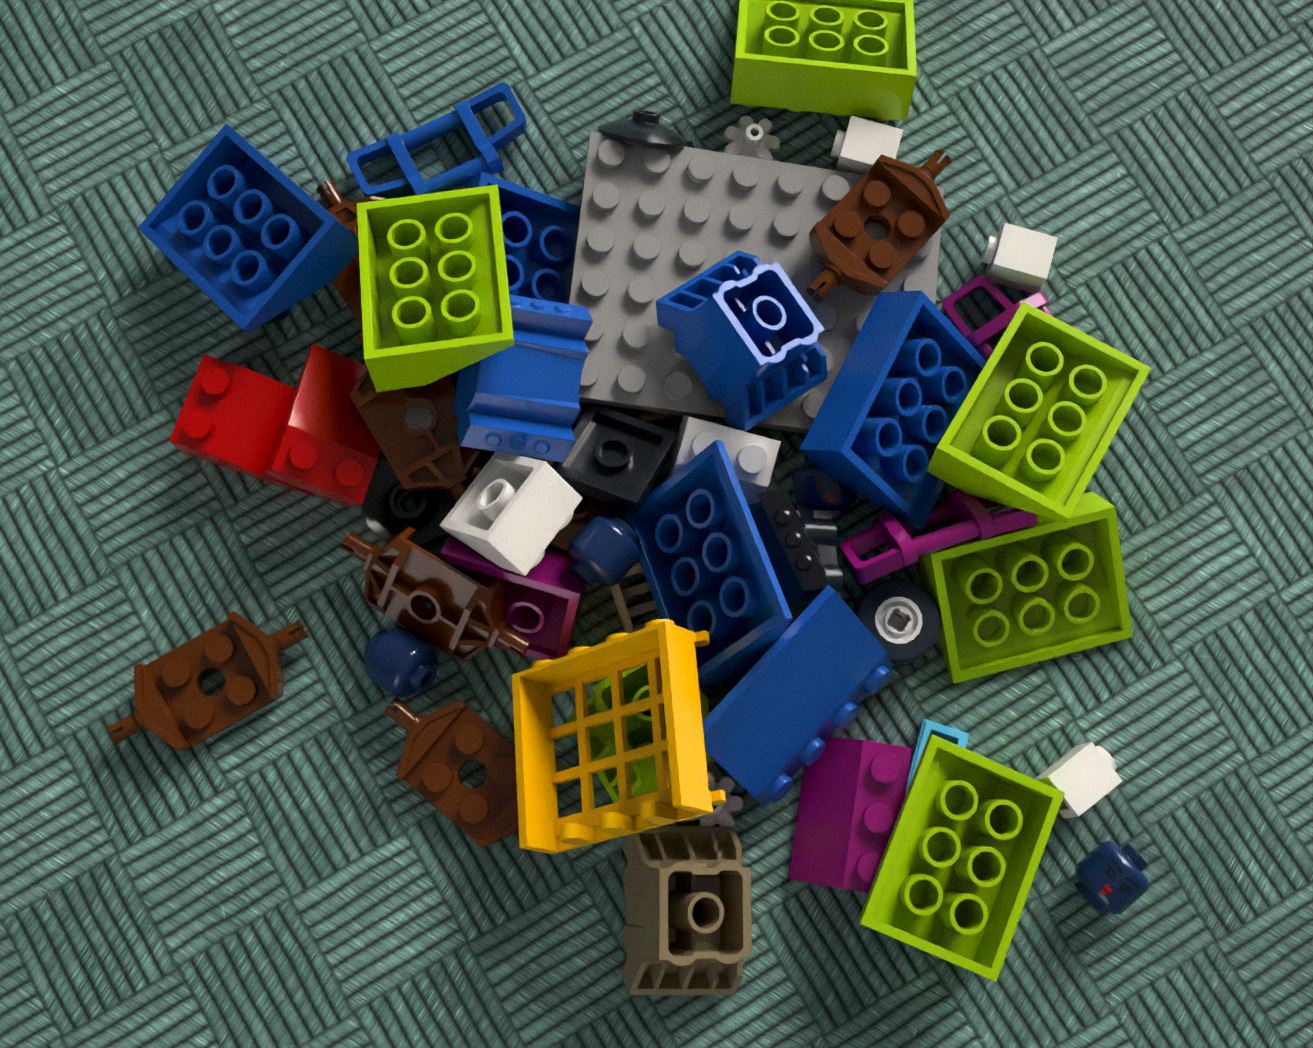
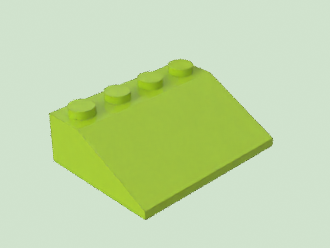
[730,0,917,121]
[357,184,515,392]
[926,301,1151,523]
[914,491,1133,684]
[857,734,1065,982]

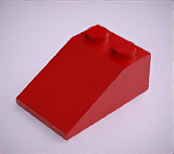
[263,344,381,508]
[169,355,315,497]

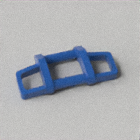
[346,83,527,199]

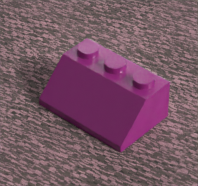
[431,535,588,660]
[788,737,912,893]

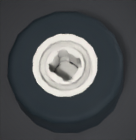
[853,579,941,667]

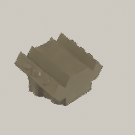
[621,826,752,995]

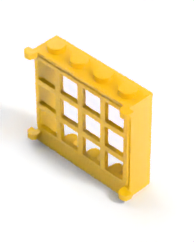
[512,619,726,855]

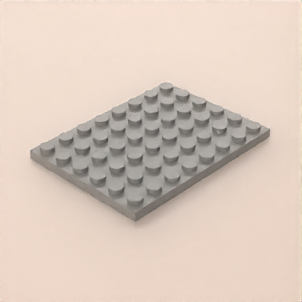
[568,132,944,434]

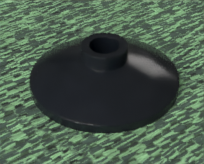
[598,109,687,150]
[361,460,456,546]

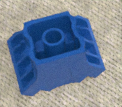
[656,250,827,431]
[452,295,593,462]

